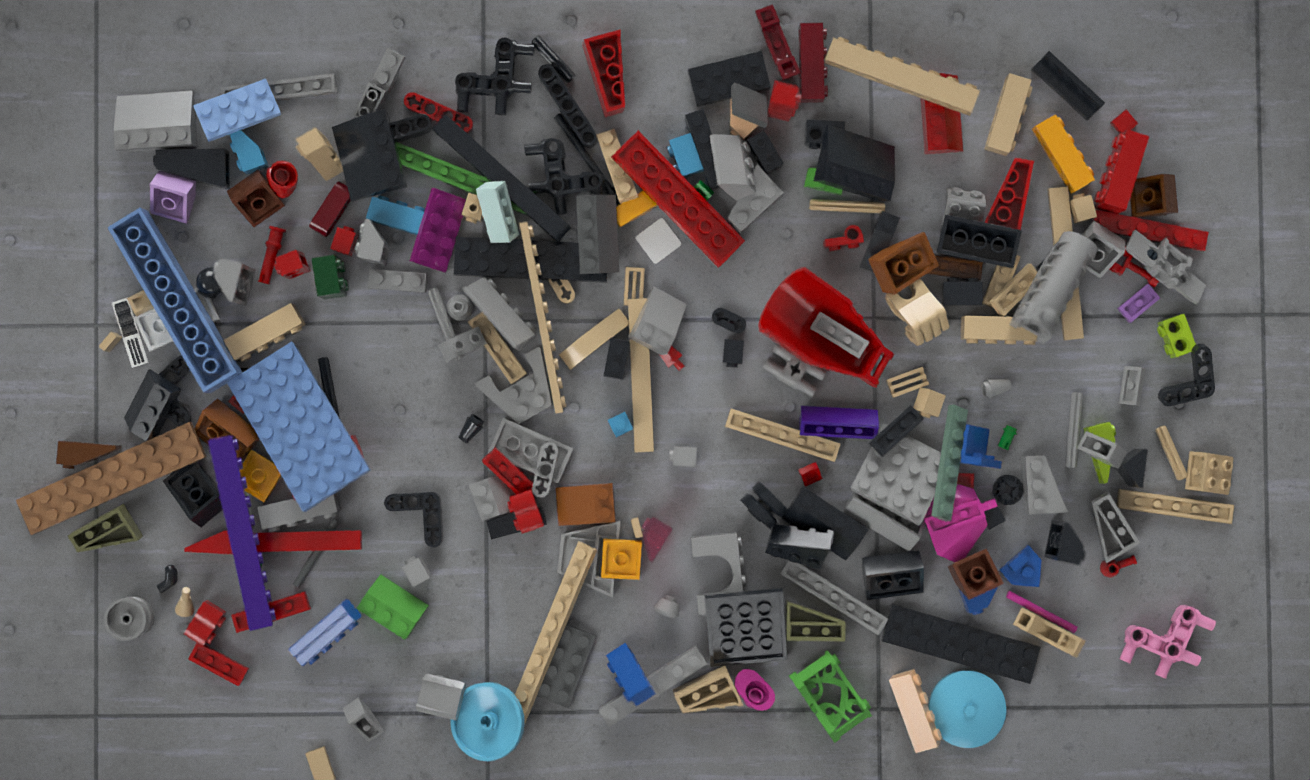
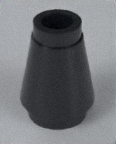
[458,414,484,443]

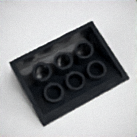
[332,109,407,202]
[813,125,895,202]

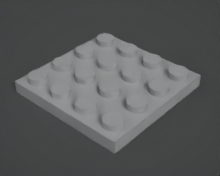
[850,423,941,525]

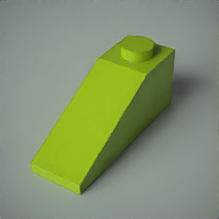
[1083,422,1116,484]

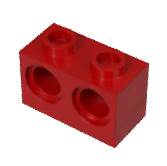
[274,249,311,279]

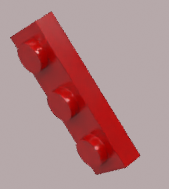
[482,447,533,494]
[188,643,250,687]

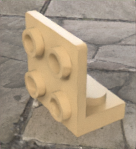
[1185,451,1233,495]

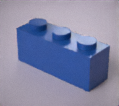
[606,643,656,707]

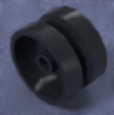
[740,481,789,530]

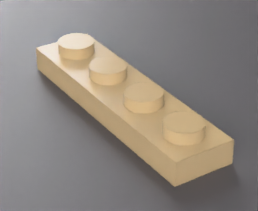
[597,129,638,204]

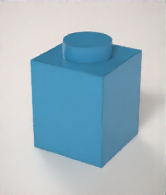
[608,412,633,437]

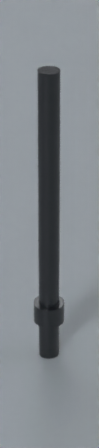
[554,114,622,206]

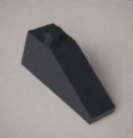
[860,211,900,272]

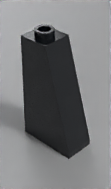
[153,148,230,189]

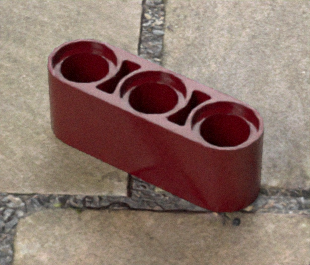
[309,181,351,238]

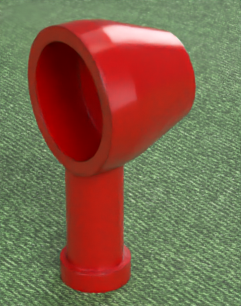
[1100,555,1137,578]

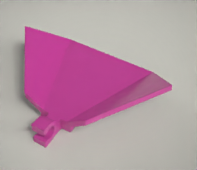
[923,484,997,563]

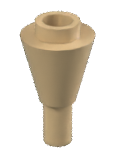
[175,587,195,617]

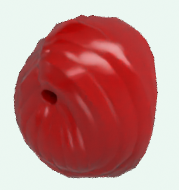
[266,160,298,198]

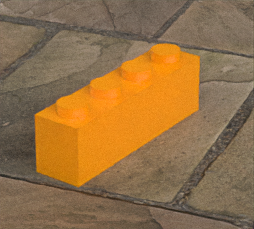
[1032,114,1095,194]

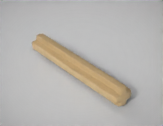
[809,199,885,213]

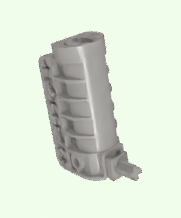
[1009,231,1098,344]

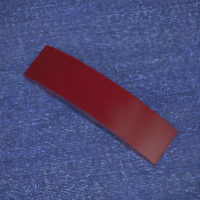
[755,4,801,81]

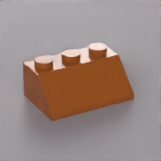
[194,398,260,462]

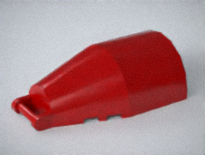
[758,267,894,388]

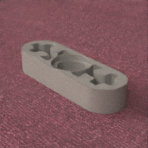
[532,442,559,497]

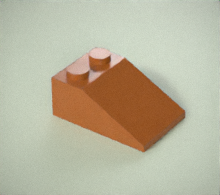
[868,232,939,295]
[555,483,616,526]

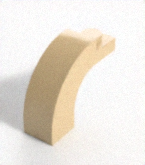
[1013,608,1086,658]

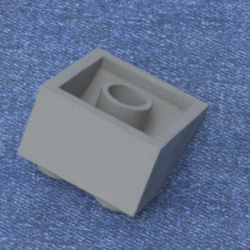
[1081,221,1125,278]
[469,475,515,521]

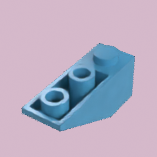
[229,130,269,175]

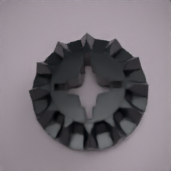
[993,475,1024,505]

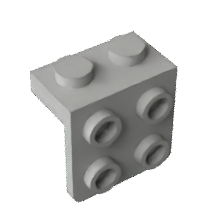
[940,188,986,230]

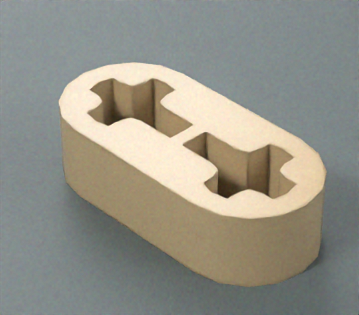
[548,279,575,304]

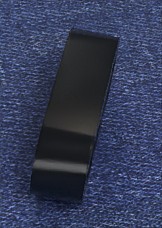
[712,308,746,334]

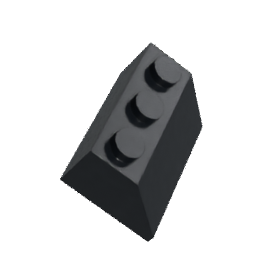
[124,369,182,441]
[1044,520,1086,566]
[862,550,924,600]

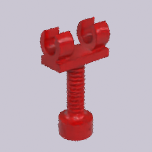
[1109,246,1159,288]

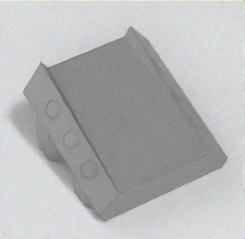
[415,673,466,721]

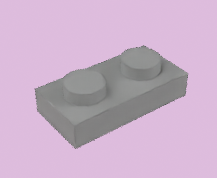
[1119,366,1145,406]

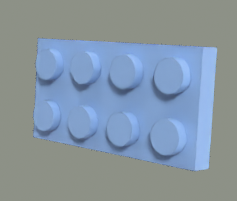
[193,79,281,142]

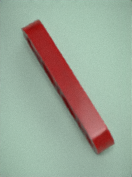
[404,92,474,134]

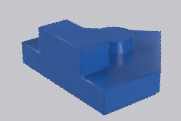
[999,545,1042,587]

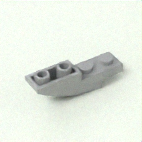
[352,48,406,118]

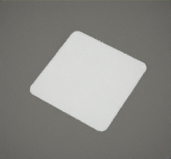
[636,218,681,264]

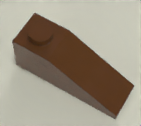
[56,441,121,469]

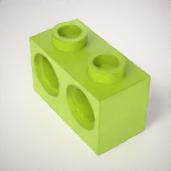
[1157,314,1196,358]

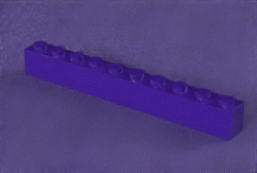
[208,435,276,631]

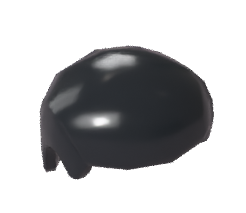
[196,267,223,298]

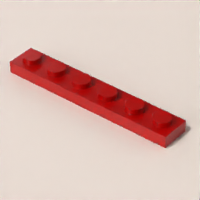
[1092,210,1209,251]

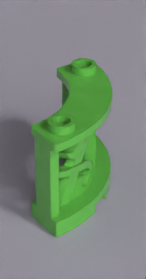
[789,650,872,743]

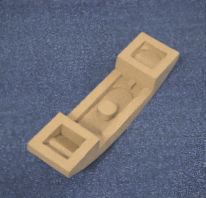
[559,309,629,370]

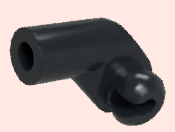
[157,565,178,593]

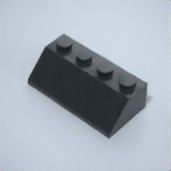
[937,215,1022,268]
[782,486,869,561]

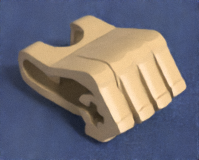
[885,278,949,346]

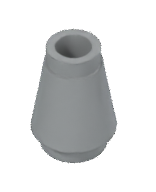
[981,379,1011,398]

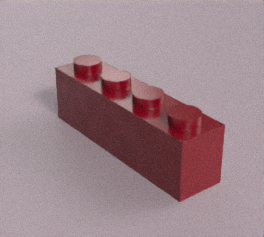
[799,23,828,103]

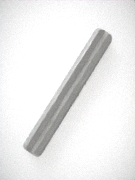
[428,288,463,361]
[1065,392,1083,468]

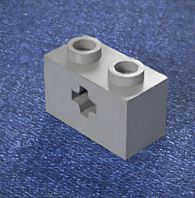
[438,326,487,363]

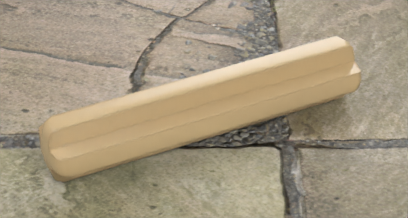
[1155,426,1188,480]

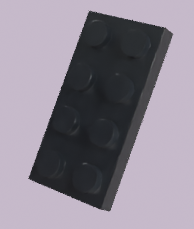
[688,51,771,107]

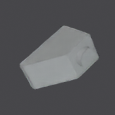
[1077,431,1127,469]
[343,697,385,742]

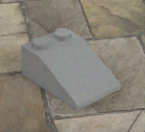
[628,286,687,355]

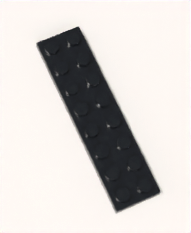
[454,237,607,283]
[881,604,1041,684]

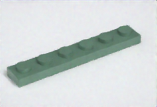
[931,404,968,522]

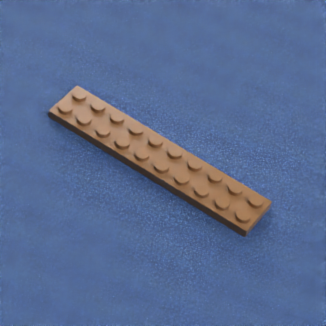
[16,422,207,535]

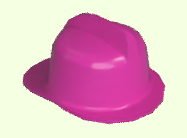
[735,669,775,711]

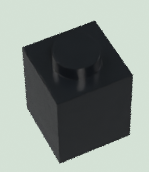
[722,339,744,368]

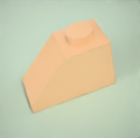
[730,101,759,141]

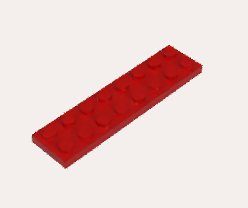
[611,130,745,268]

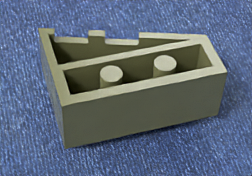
[68,503,143,553]
[785,600,845,641]

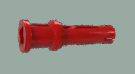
[258,226,286,285]

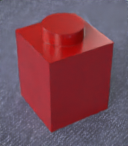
[330,226,359,257]

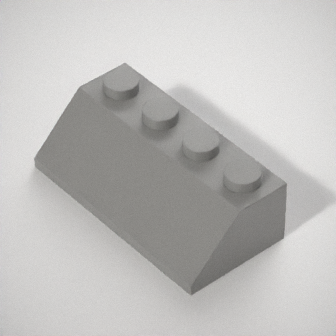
[843,492,925,551]

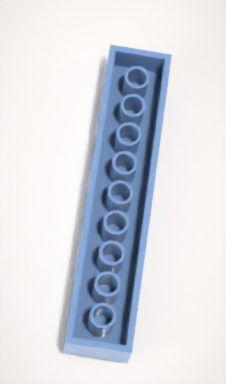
[107,208,243,393]

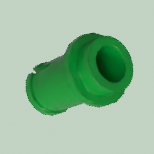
[997,425,1018,451]

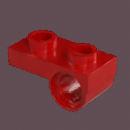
[823,225,864,251]

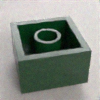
[311,255,349,300]

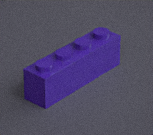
[799,406,879,439]

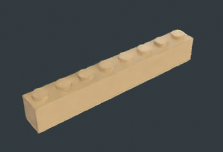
[825,37,980,116]

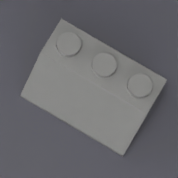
[710,134,757,200]
[213,258,256,306]

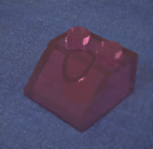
[641,516,672,562]

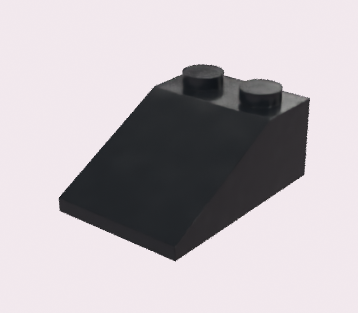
[163,462,223,528]

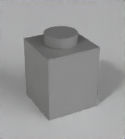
[669,446,697,467]
[402,556,432,587]

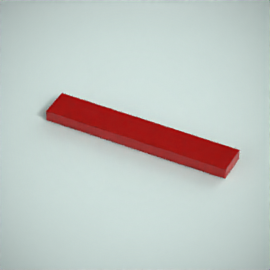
[254,530,362,552]

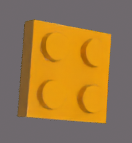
[240,450,281,502]
[601,539,642,580]

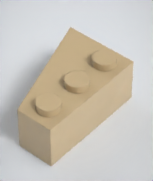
[296,127,343,181]
[673,666,743,713]

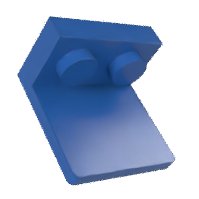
[961,425,1002,469]

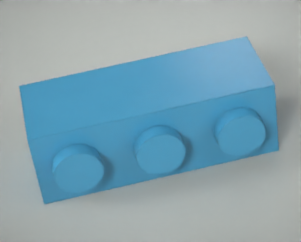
[366,195,425,235]

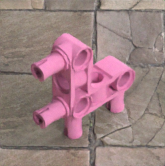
[1119,605,1216,679]

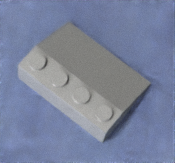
[113,91,197,153]
[463,277,536,351]

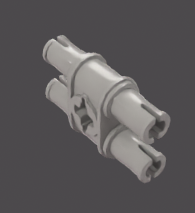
[762,344,827,397]

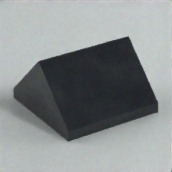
[1114,449,1148,488]

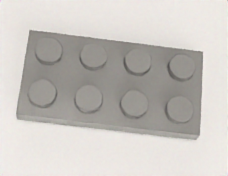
[488,418,574,483]

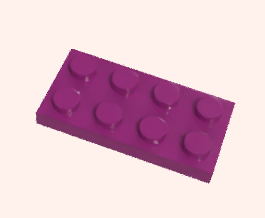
[409,188,466,273]

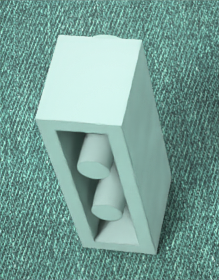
[476,181,519,243]

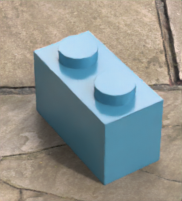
[667,133,703,178]

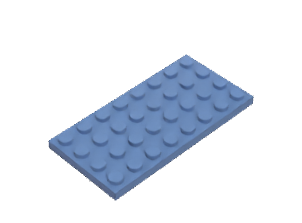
[227,342,371,512]

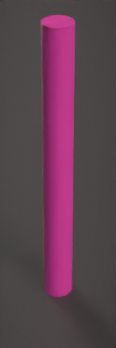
[1006,591,1078,633]

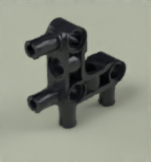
[455,37,535,115]
[524,138,606,215]

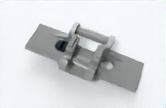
[1125,230,1206,304]

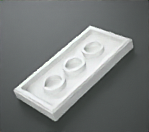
[134,288,220,352]

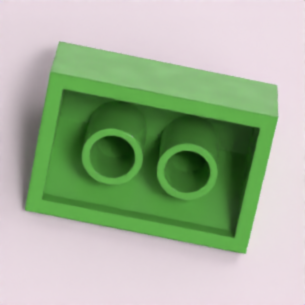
[356,574,429,640]

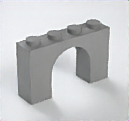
[691,533,746,615]

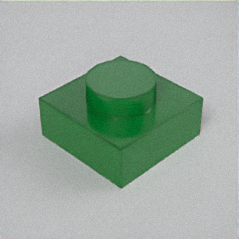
[694,180,714,201]

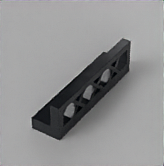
[1031,51,1105,121]

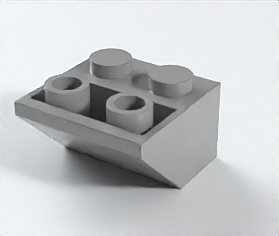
[355,219,390,266]

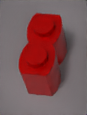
[507,489,544,534]
[184,600,227,646]

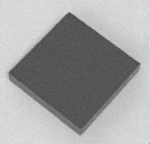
[731,82,768,128]

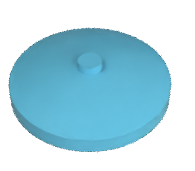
[928,670,1006,748]
[450,682,524,761]

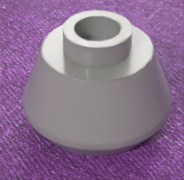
[447,294,473,321]
[654,595,679,618]

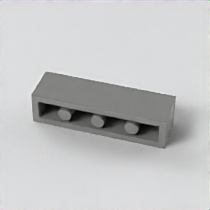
[257,493,341,532]

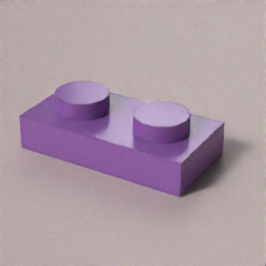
[1117,284,1160,323]

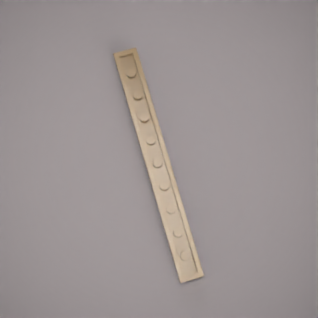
[520,222,567,414]
[515,542,597,726]

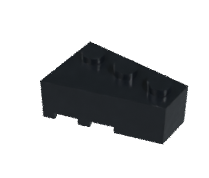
[765,524,834,570]

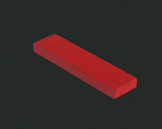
[231,591,311,633]

